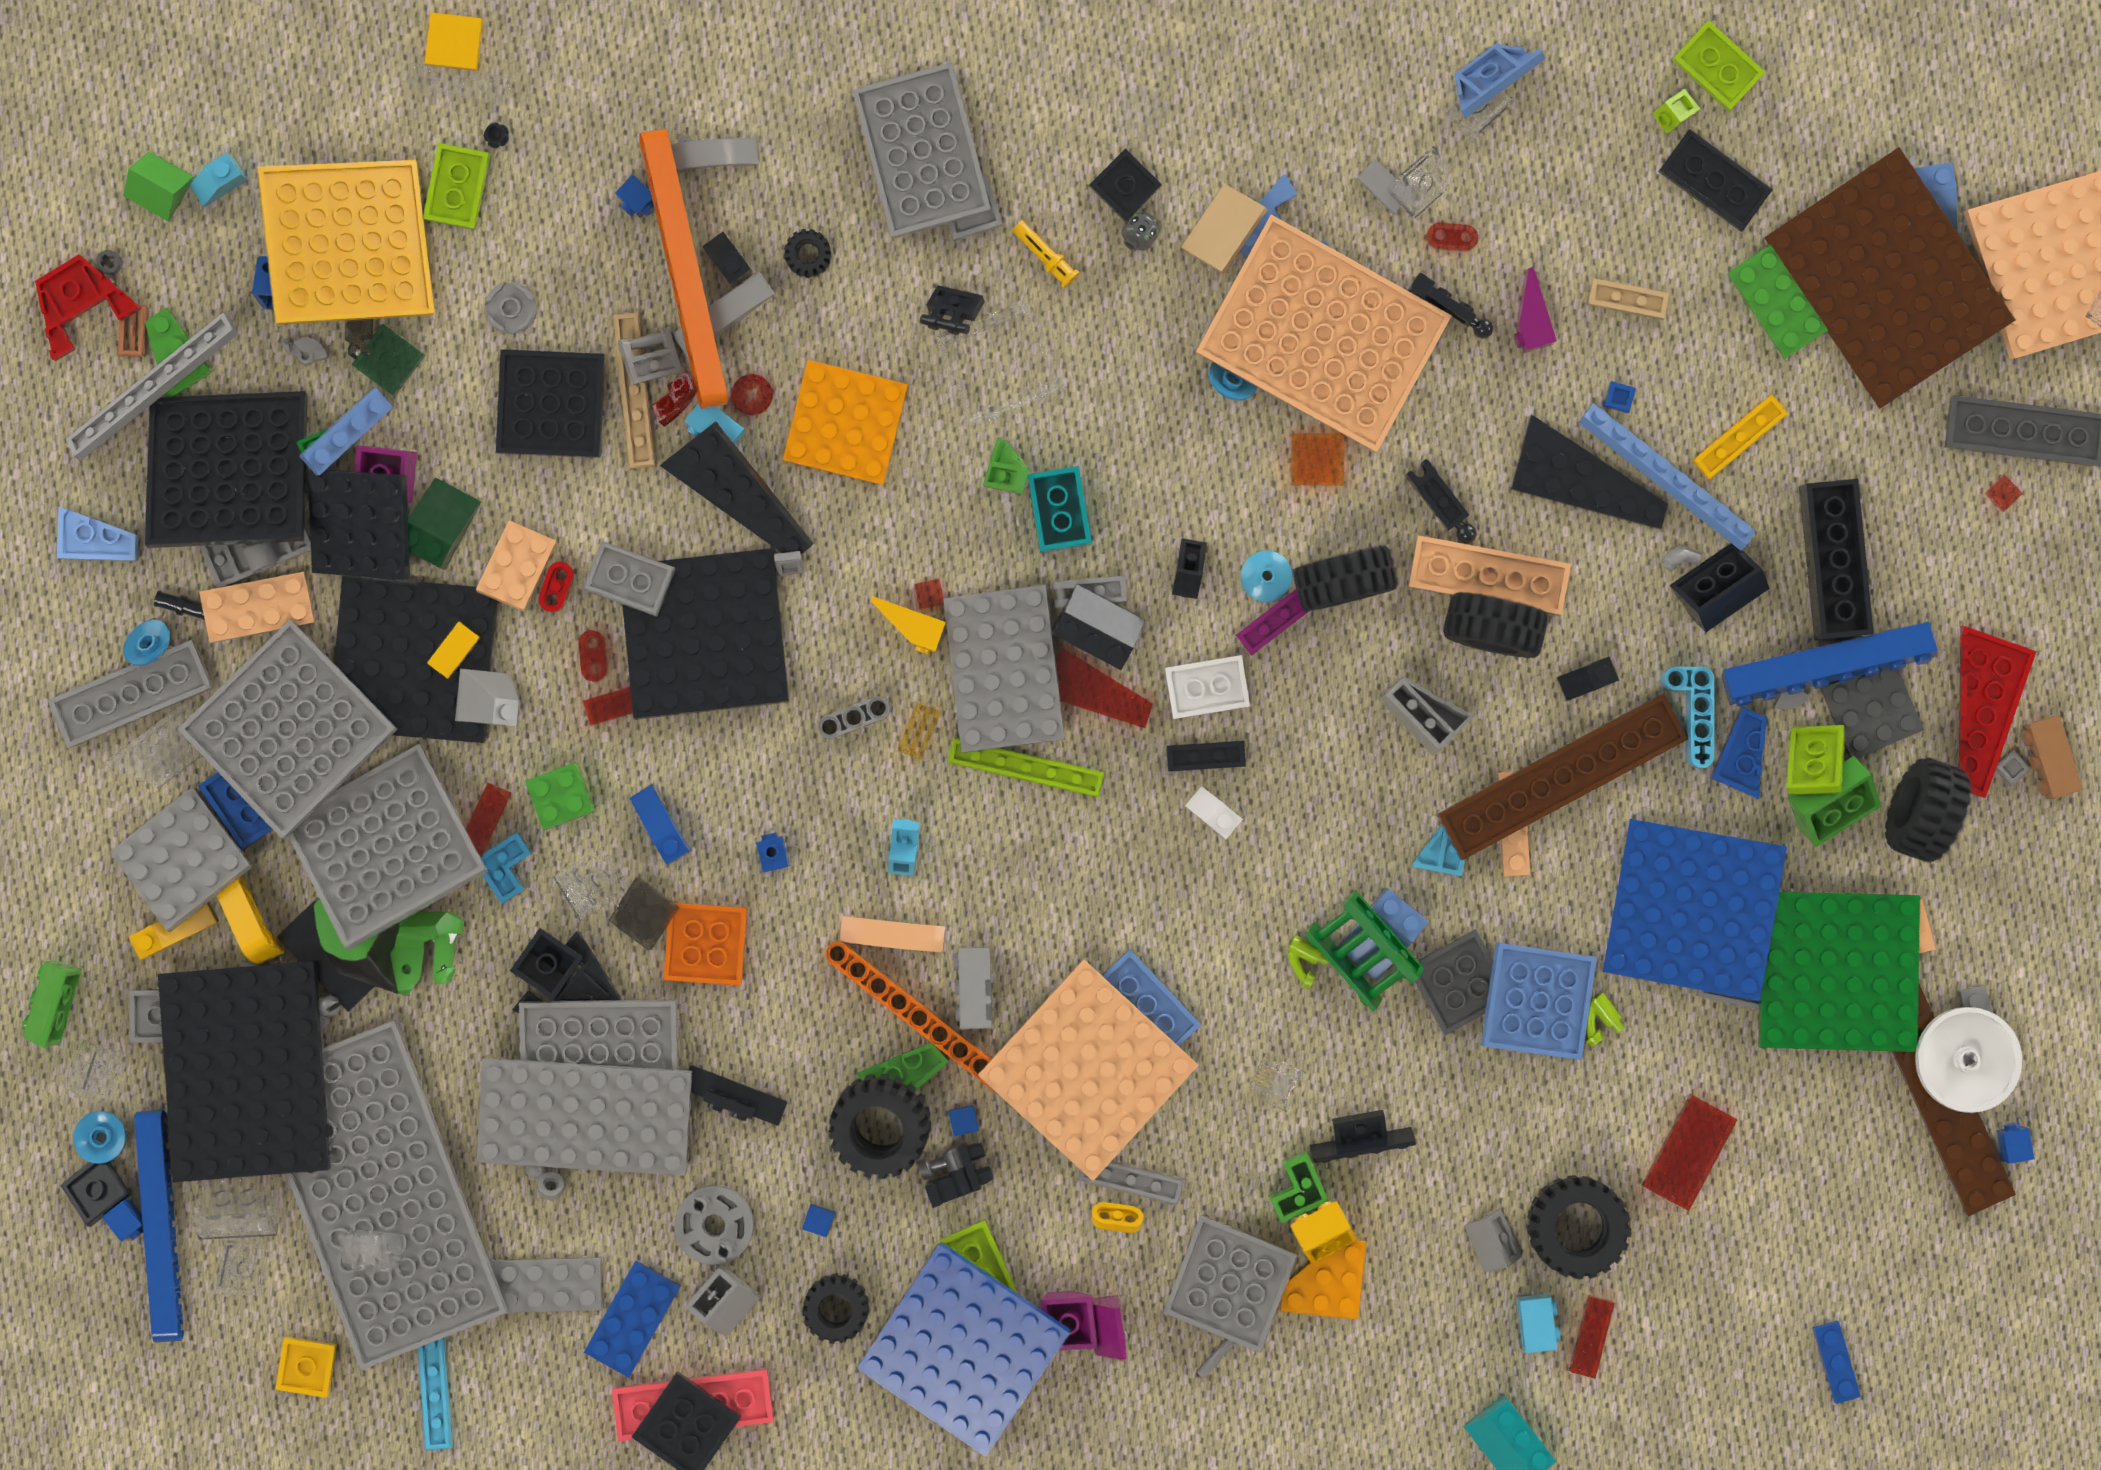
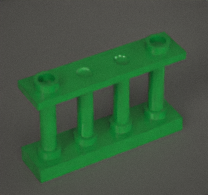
[1305,890,1424,1012]

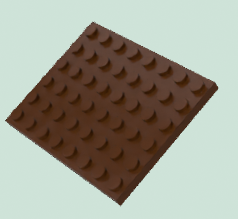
[1764,147,2016,409]

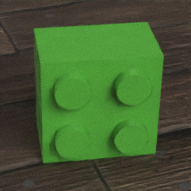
[525,763,596,830]

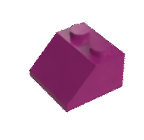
[1041,1291,1098,1351]

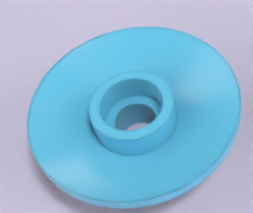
[1241,551,1292,602]

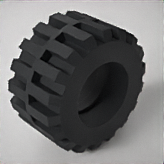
[802,1273,869,1344]

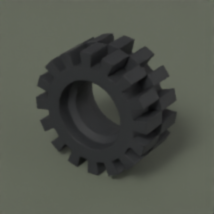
[784,229,832,278]

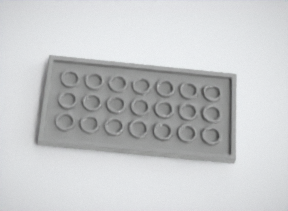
[477,1058,692,1176]

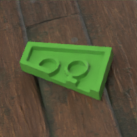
[856,1042,949,1113]

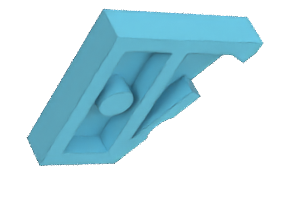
[1412,824,1465,876]

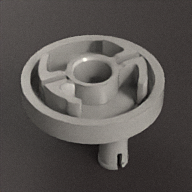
[675,1185,754,1265]

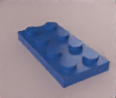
[584,1261,681,1378]

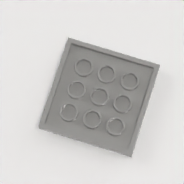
[110,787,253,932]
[1164,1215,1298,1353]

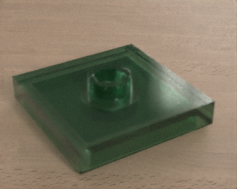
[351,323,425,397]

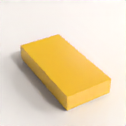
[427,622,480,679]

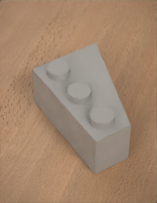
[1379,677,1476,755]

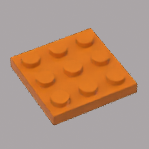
[663,902,748,986]

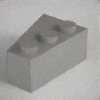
[954,947,993,1029]

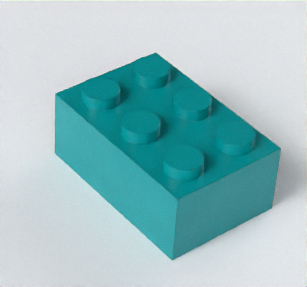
[1028,466,1092,554]

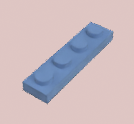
[299,388,393,476]

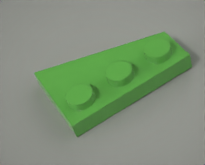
[145,308,212,397]

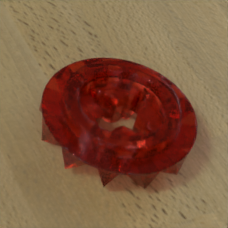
[731,374,773,416]

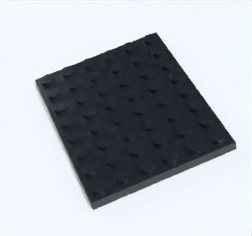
[158,961,331,1183]

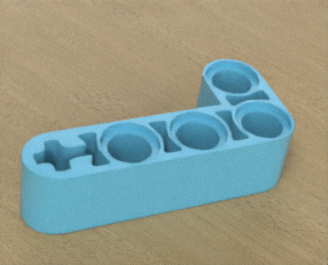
[1660,667,1714,768]

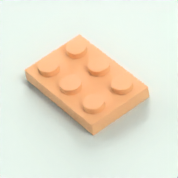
[476,521,557,612]

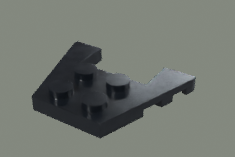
[512,931,622,1013]

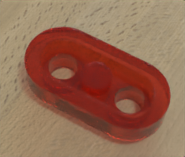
[1426,223,1478,252]
[578,630,608,682]

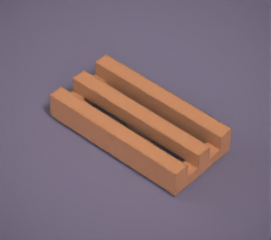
[118,305,148,357]

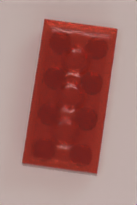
[1641,1094,1738,1211]

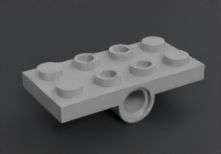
[200,525,311,588]

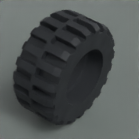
[1293,546,1398,612]
[1443,592,1548,658]
[1885,757,1972,863]
[828,1073,931,1179]
[1527,1175,1631,1279]

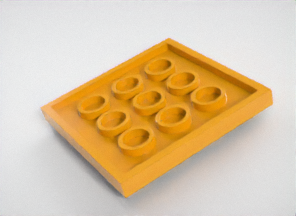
[783,360,908,485]

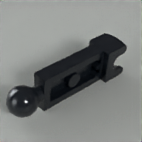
[1407,272,1493,339]
[1405,459,1477,544]

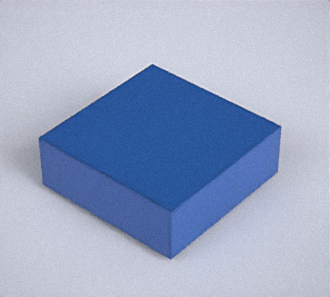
[1603,381,1636,414]
[948,1105,979,1137]
[802,1204,835,1238]

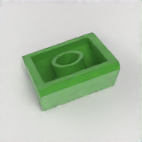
[123,152,195,222]

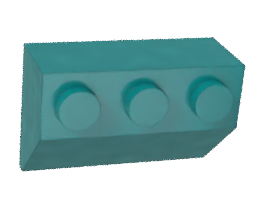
[1463,1394,1557,1470]

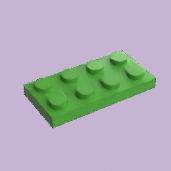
[1727,244,1828,359]

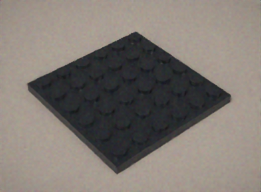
[144,391,308,548]
[622,548,790,720]
[334,575,497,743]

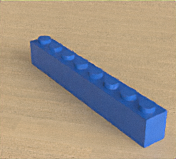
[1721,622,1938,707]

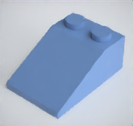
[1914,162,1957,232]
[1338,888,1429,981]

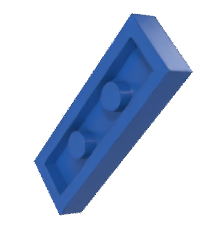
[1812,1320,1861,1404]

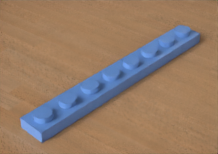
[1578,403,1756,551]

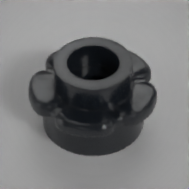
[483,123,509,148]

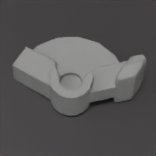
[282,338,328,366]

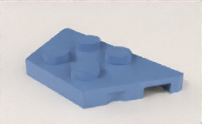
[1454,44,1546,118]

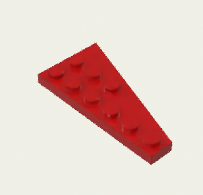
[1959,625,2037,798]

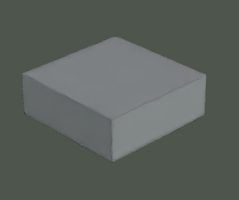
[774,551,804,576]
[1996,750,2031,786]

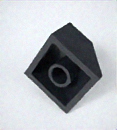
[510,928,583,1001]

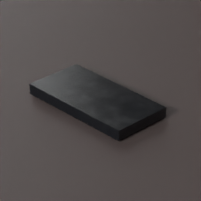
[1658,129,1773,232]
[277,901,376,1012]

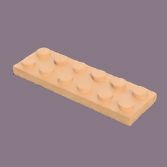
[1408,535,1571,615]

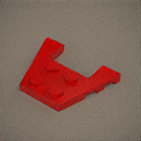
[35,254,141,361]

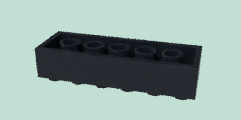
[1799,479,1874,641]

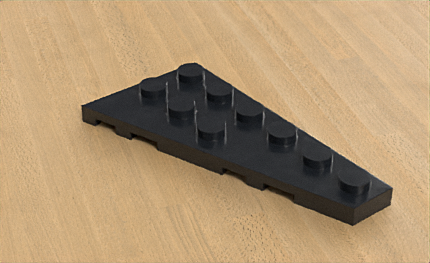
[659,421,814,554]

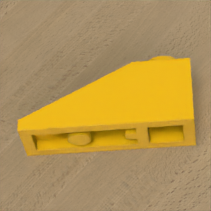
[871,596,946,655]
[129,903,218,960]

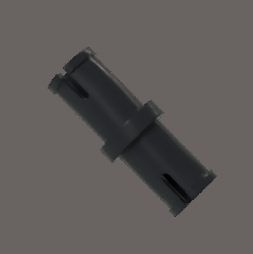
[154,591,205,620]

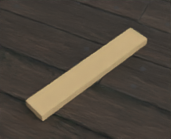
[613,312,656,469]

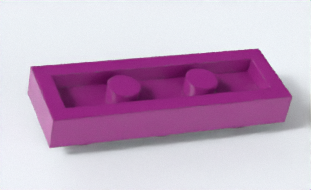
[1235,589,1309,656]

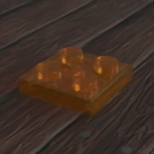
[1291,433,1344,486]

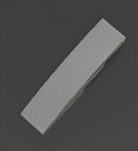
[672,273,774,355]

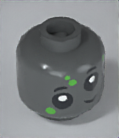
[1121,212,1160,251]

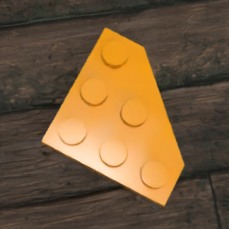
[1280,1240,1366,1319]

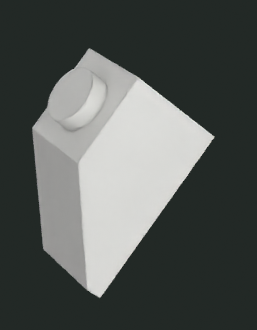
[1185,786,1243,839]

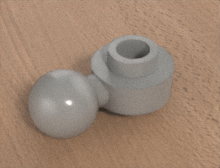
[525,1166,564,1200]

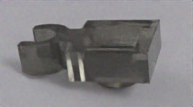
[345,319,373,359]

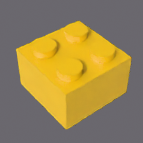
[1290,1201,1357,1264]

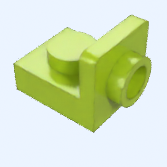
[1653,89,1700,134]

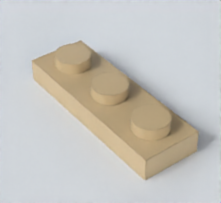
[1587,278,1670,320]

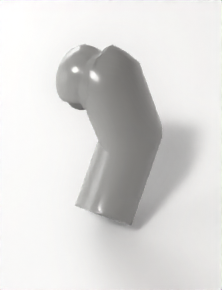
[1663,547,1702,571]

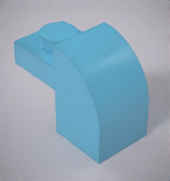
[888,819,920,876]

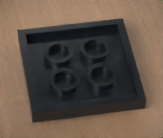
[631,1371,741,1470]

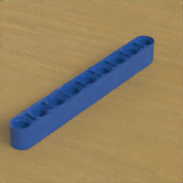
[135,1109,184,1343]

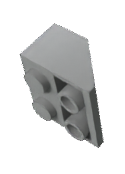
[685,1264,761,1337]

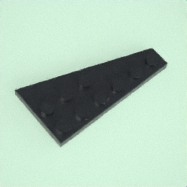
[1510,414,1668,530]

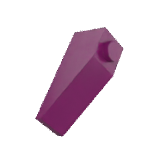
[1514,267,1557,353]

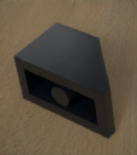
[702,232,754,288]
[1172,538,1207,599]
[1557,656,1619,701]

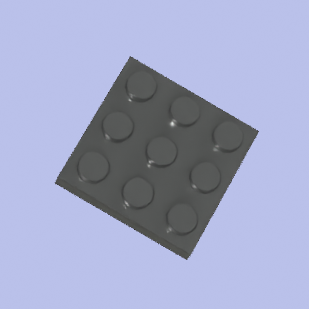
[1820,668,1924,759]
[1415,929,1493,1035]

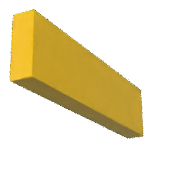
[1692,394,1789,480]

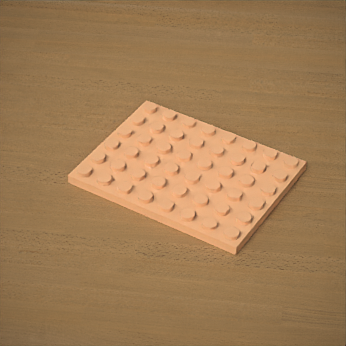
[1195,215,1452,453]

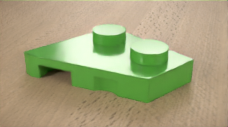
[983,438,1030,494]

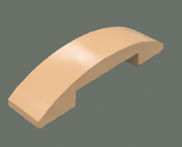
[839,916,945,952]

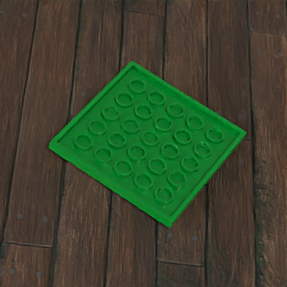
[1758,892,1920,1052]

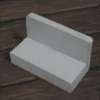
[1465,1209,1522,1272]

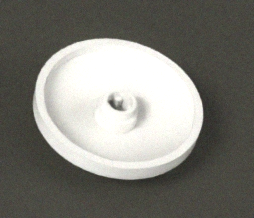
[1915,1007,2022,1113]

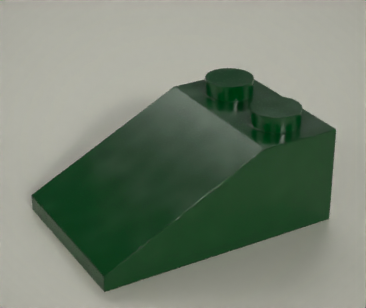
[408,477,481,570]

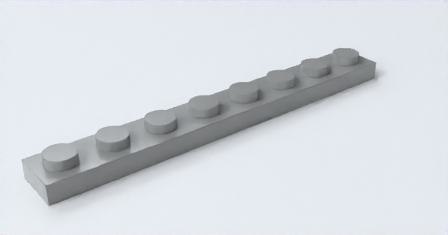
[66,312,239,461]

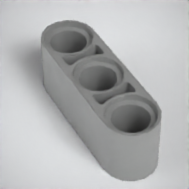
[818,696,891,739]

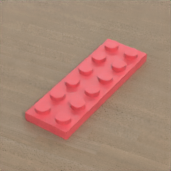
[612,1368,774,1442]

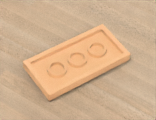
[199,572,315,643]

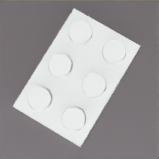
[1165,655,1250,719]

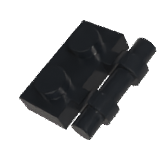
[920,285,985,335]

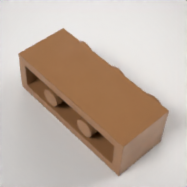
[2021,715,2083,799]

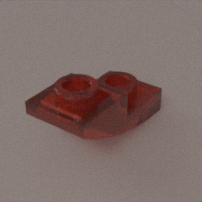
[652,371,697,427]

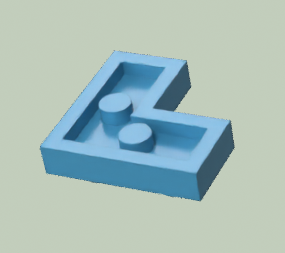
[480,832,532,904]

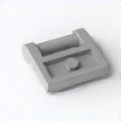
[618,328,682,385]

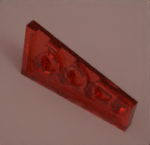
[1056,648,1153,728]

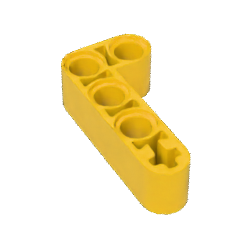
[217,876,284,966]

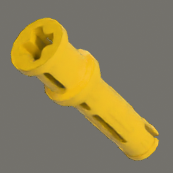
[1012,220,1080,289]

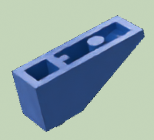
[630,785,692,865]

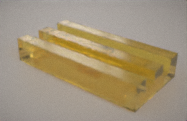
[897,703,941,760]

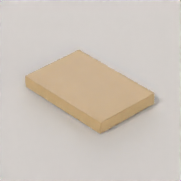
[1181,184,1268,274]

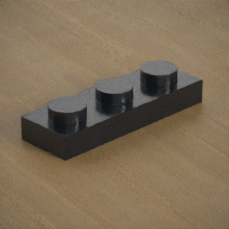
[1166,741,1246,772]

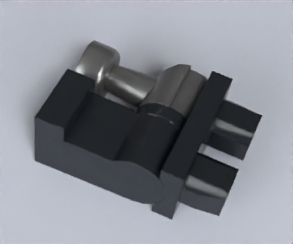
[917,1142,994,1208]

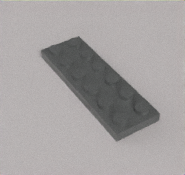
[1944,395,2101,467]

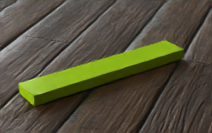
[947,737,1105,798]

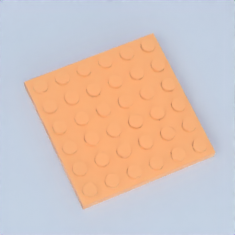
[1964,171,2101,360]
[977,959,1198,1181]

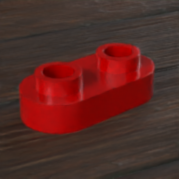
[538,562,575,613]

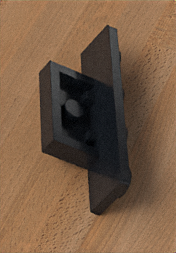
[688,1065,787,1126]
[1309,1110,1416,1163]

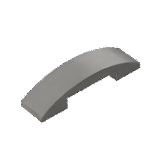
[671,138,759,173]

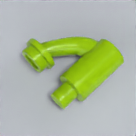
[1287,935,1329,989]
[1585,992,1625,1047]

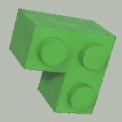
[1269,1151,1329,1223]

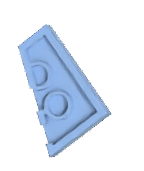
[57,507,139,561]

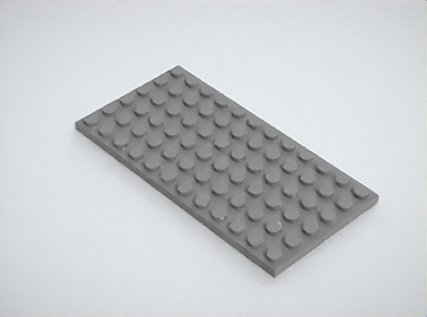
[286,1020,508,1370]

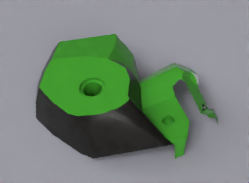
[314,898,464,996]

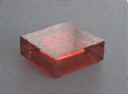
[1984,475,2023,512]
[914,579,944,610]

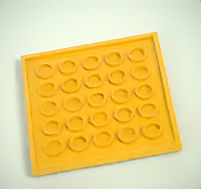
[257,160,434,325]

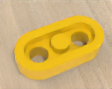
[1091,1202,1144,1233]

